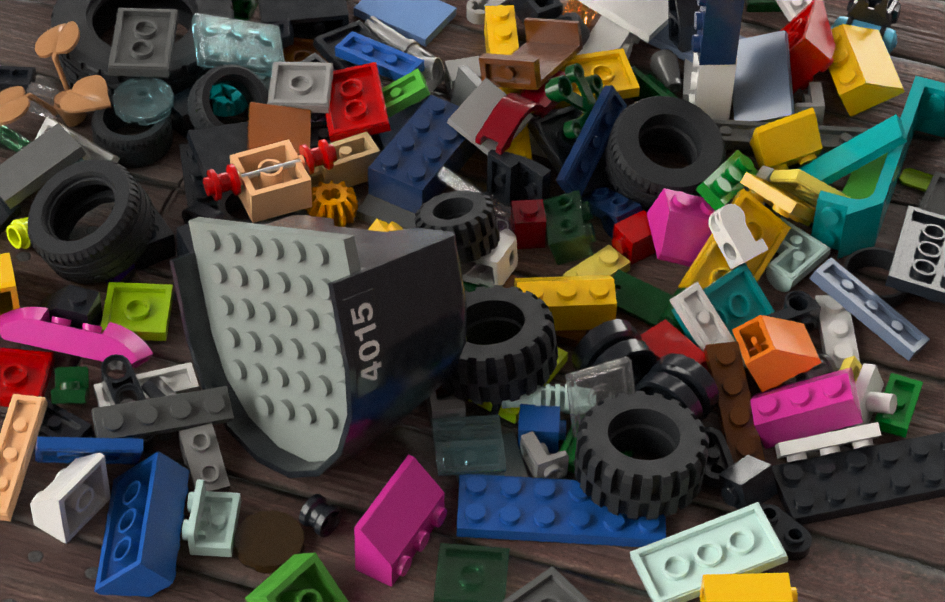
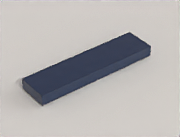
[555,85,627,200]

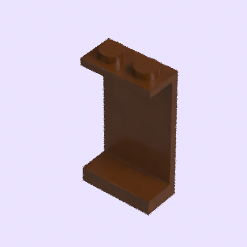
[479,18,583,90]

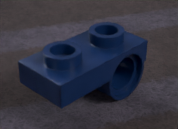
[580,187,642,239]

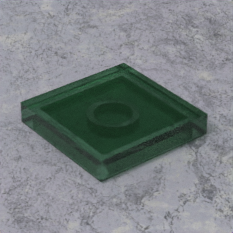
[433,543,510,602]

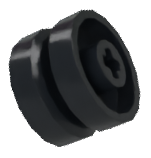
[572,319,657,401]
[632,353,719,422]

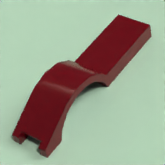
[475,70,577,155]

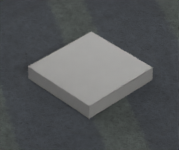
[267,62,334,113]
[447,78,533,155]

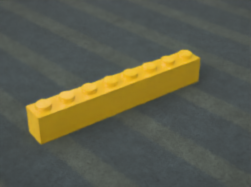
[484,5,532,160]

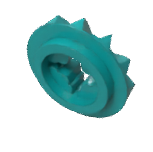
[209,84,248,117]

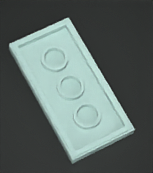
[630,502,788,602]

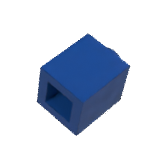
[518,404,566,453]

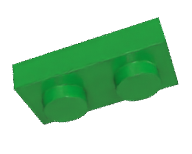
[874,373,923,438]

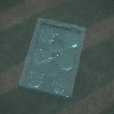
[191,13,285,77]

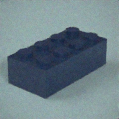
[368,95,478,213]

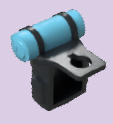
[831,0,901,55]

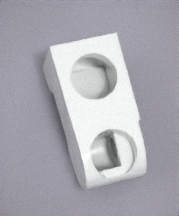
[708,204,768,269]

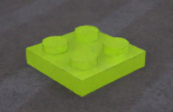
[101,282,174,341]

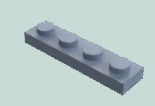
[810,257,930,361]

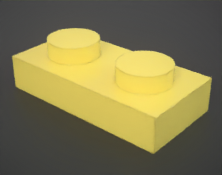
[563,245,631,277]

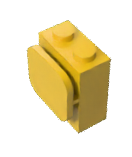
[699,573,798,602]

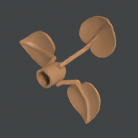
[0,21,111,127]

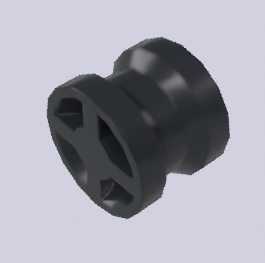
[299,494,343,538]

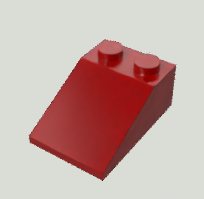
[780,0,835,94]

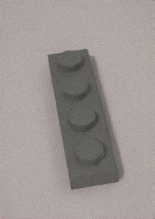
[91,386,234,439]

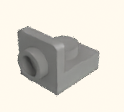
[794,82,825,125]
[520,431,569,479]

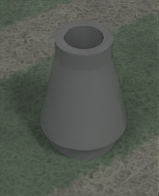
[650,49,683,94]

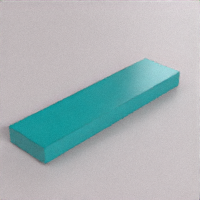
[798,114,907,185]

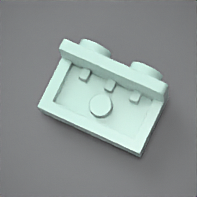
[182,479,241,557]

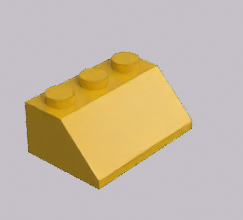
[828,24,905,117]
[514,275,617,330]

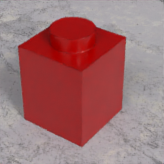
[612,210,656,265]

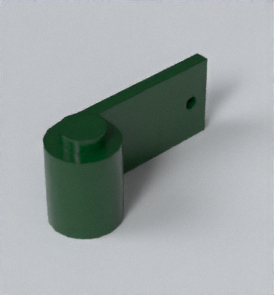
[613,269,686,336]

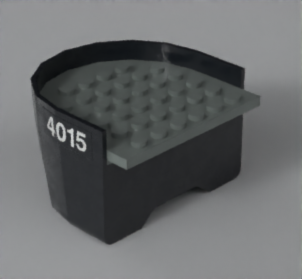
[170,215,467,478]

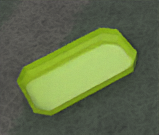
[899,168,934,192]

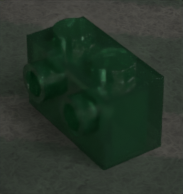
[543,190,597,265]

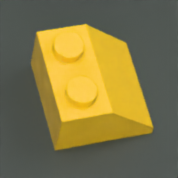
[749,107,823,170]

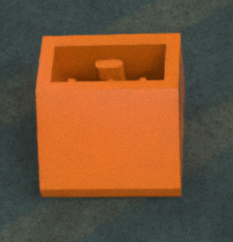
[732,315,822,393]

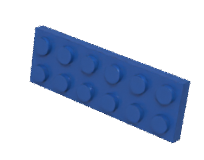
[456,473,666,547]

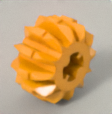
[305,179,358,227]

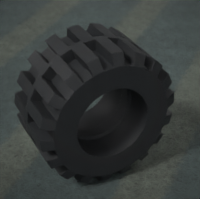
[414,190,500,264]

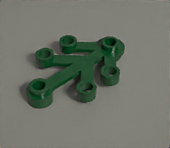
[545,63,603,140]

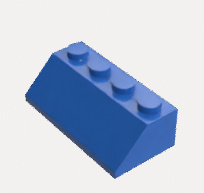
[94,451,190,597]

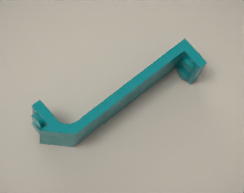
[811,76,945,259]

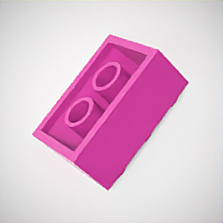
[647,188,727,267]
[750,367,863,449]
[354,454,447,587]

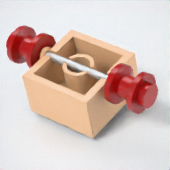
[203,139,337,223]

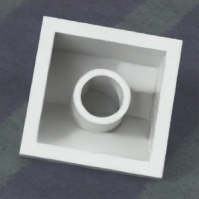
[30,453,111,544]

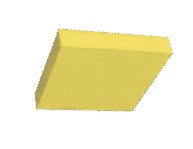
[769,169,851,207]

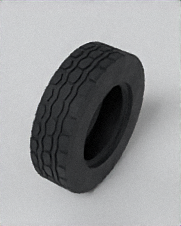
[51,0,235,105]

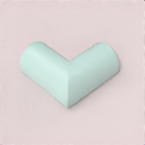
[766,217,831,292]

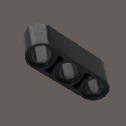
[101,354,157,453]

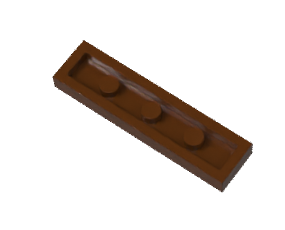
[704,341,765,463]

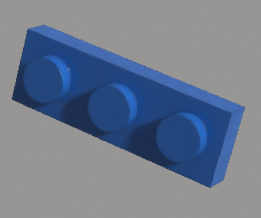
[335,31,425,81]

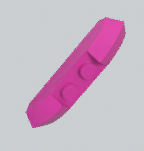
[0,307,154,368]

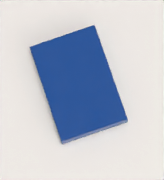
[35,437,143,464]

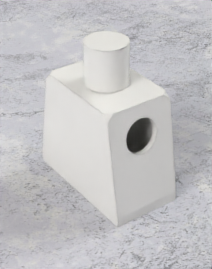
[460,229,518,288]

